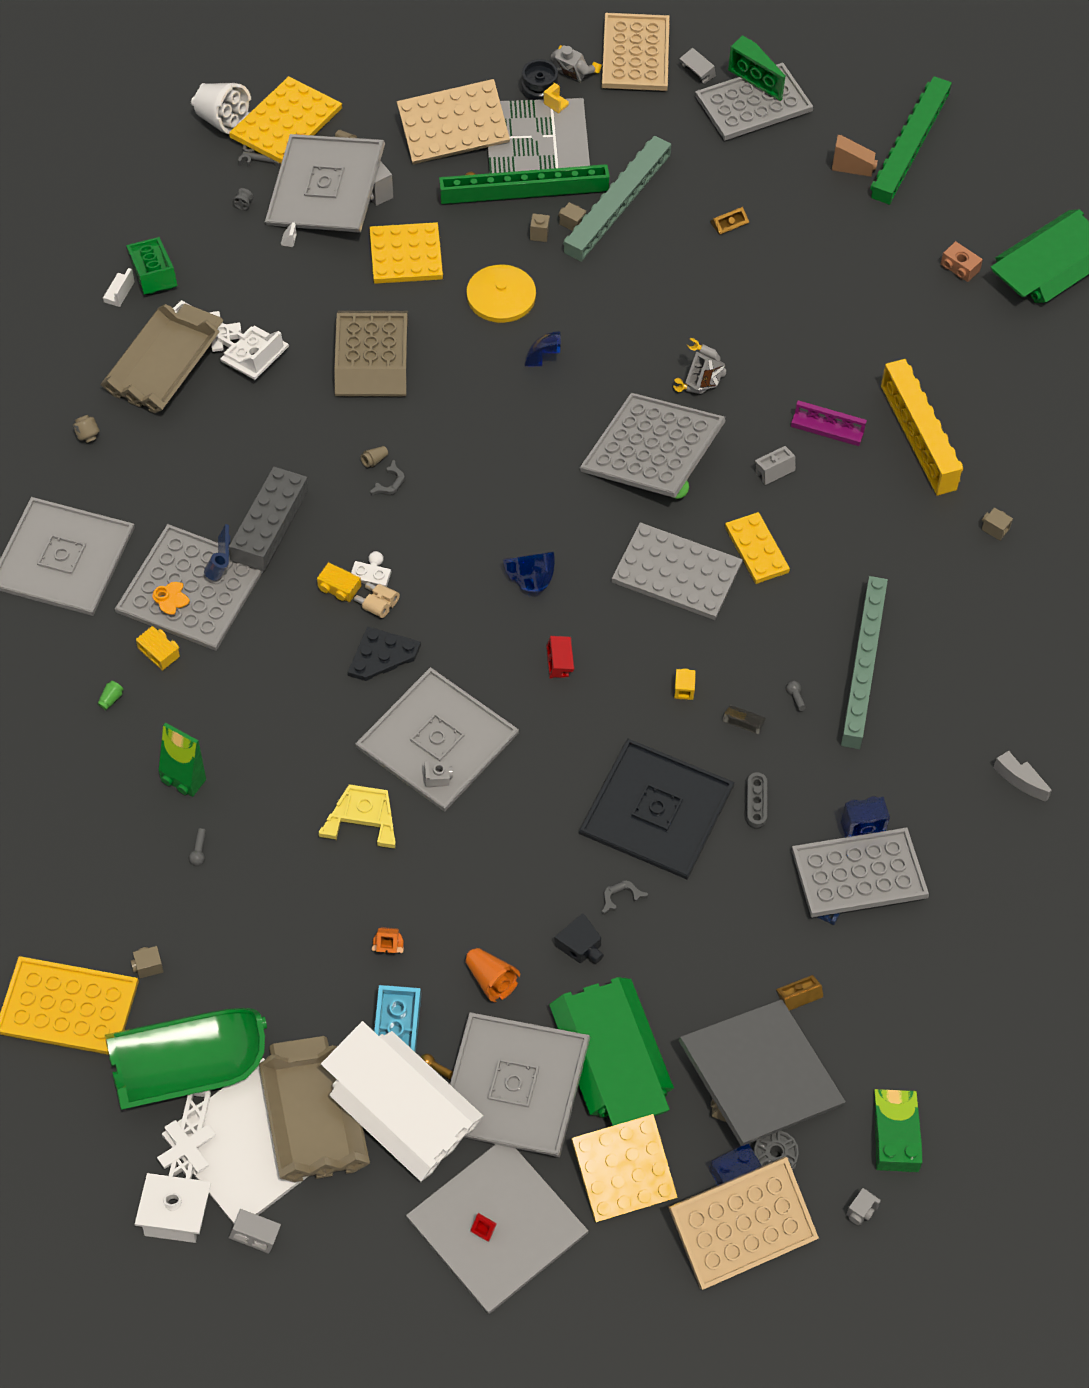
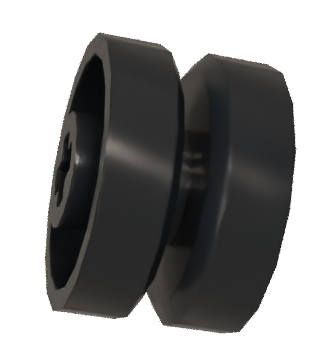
[522,59,558,100]

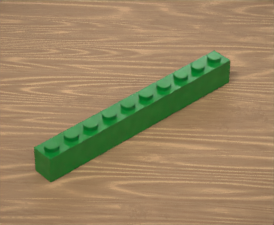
[870,76,952,205]
[439,164,610,204]

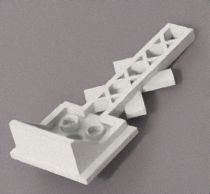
[173,300,289,380]
[135,1090,216,1243]

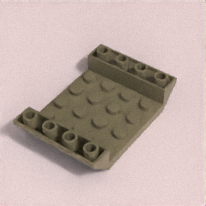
[334,311,408,396]

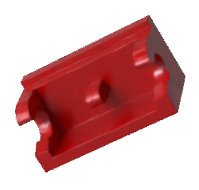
[546,636,574,678]

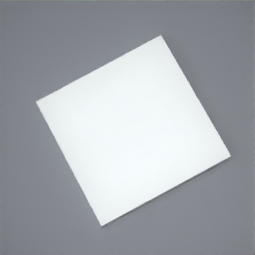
[162,1058,309,1224]

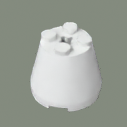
[191,83,251,134]

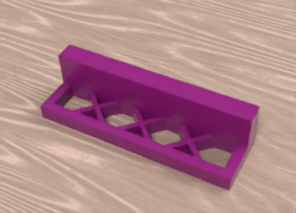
[791,400,867,446]

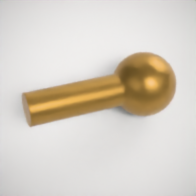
[420,1054,453,1079]

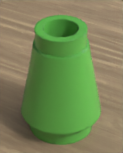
[97,681,124,710]

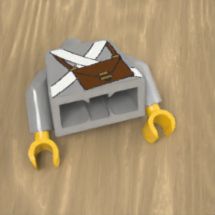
[551,45,602,82]
[673,338,726,394]

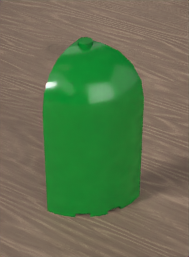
[105,1008,267,1110]

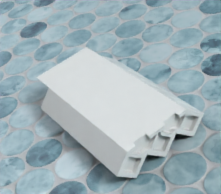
[321,1021,483,1182]

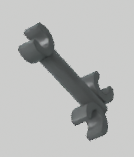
[238,145,281,168]

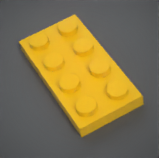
[725,512,790,584]

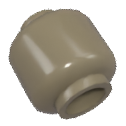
[73,415,100,443]

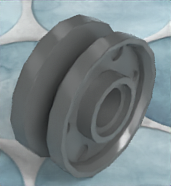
[753,1131,799,1171]

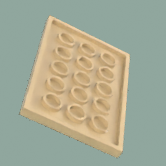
[602,13,669,91]
[397,79,510,164]
[669,1157,819,1290]

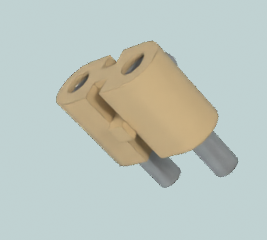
[354,582,400,618]

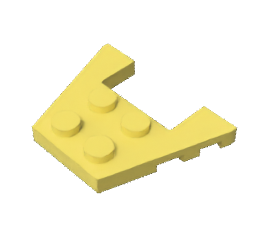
[319,785,396,848]

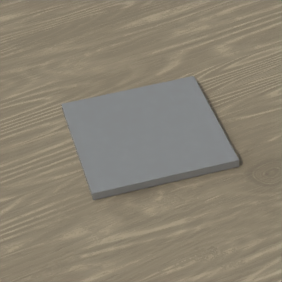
[265,134,385,232]
[0,497,135,616]
[355,667,519,812]
[450,1012,590,1157]
[406,1144,588,1315]

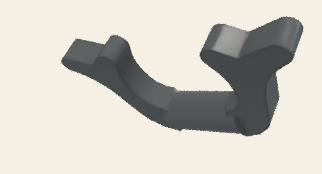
[370,460,405,496]
[602,880,648,915]

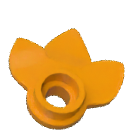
[152,582,190,615]

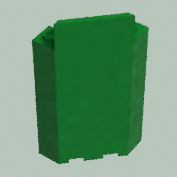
[991,209,1089,303]
[549,977,674,1126]

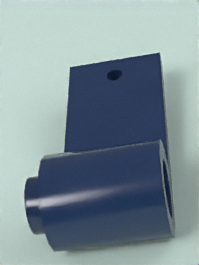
[204,524,230,581]

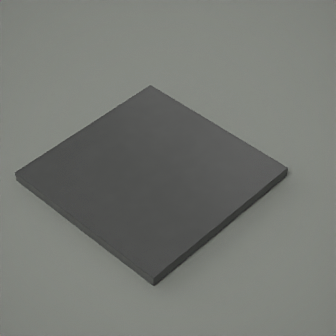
[678,999,846,1146]

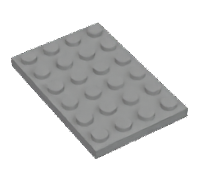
[695,63,813,141]
[612,523,743,620]
[792,828,929,917]

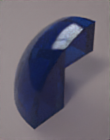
[525,331,561,366]
[503,552,555,593]

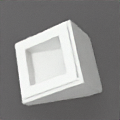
[281,222,297,247]

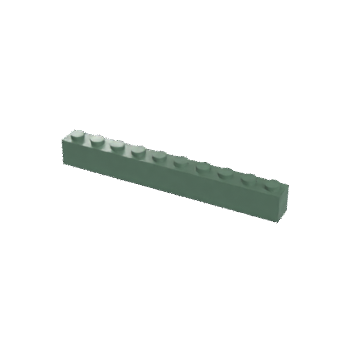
[563,136,671,262]
[841,576,888,749]

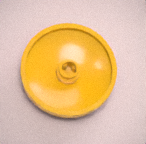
[467,265,536,323]

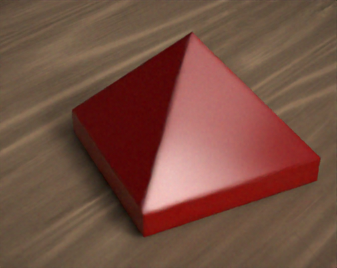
[470,1213,497,1242]

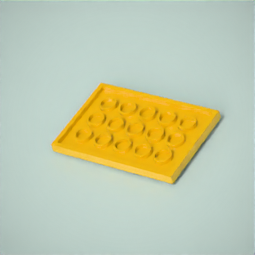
[229,76,342,164]
[0,956,139,1055]

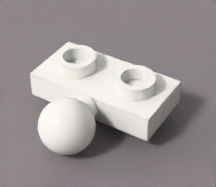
[351,551,391,587]

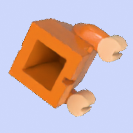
[372,927,404,953]

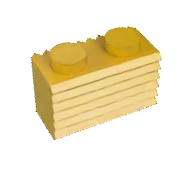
[317,562,361,602]
[136,626,180,671]

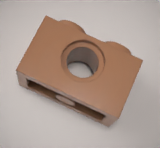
[941,241,983,282]

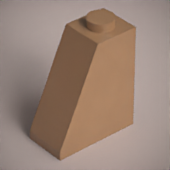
[832,135,878,177]

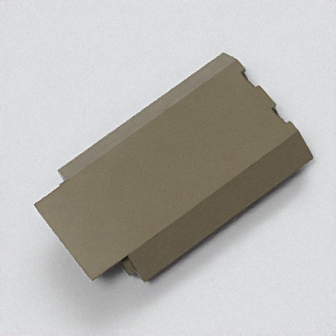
[100,303,223,413]
[259,1036,370,1182]

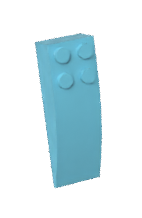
[374,985,422,1053]

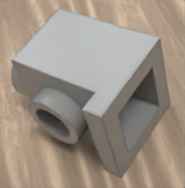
[424,760,453,787]
[846,1188,881,1225]

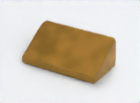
[710,207,749,235]
[776,975,823,1011]

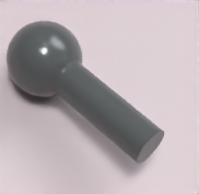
[786,681,806,711]
[189,828,206,866]

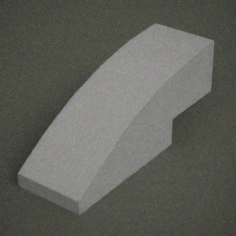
[993,751,1052,801]

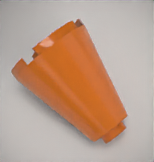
[466,948,520,1002]

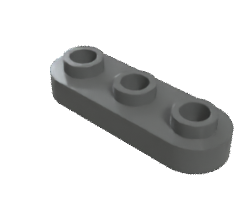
[747,772,767,828]

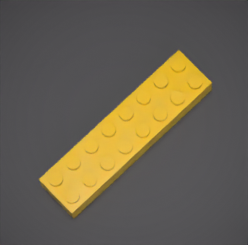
[881,359,963,496]

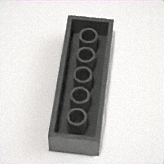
[229,467,308,571]

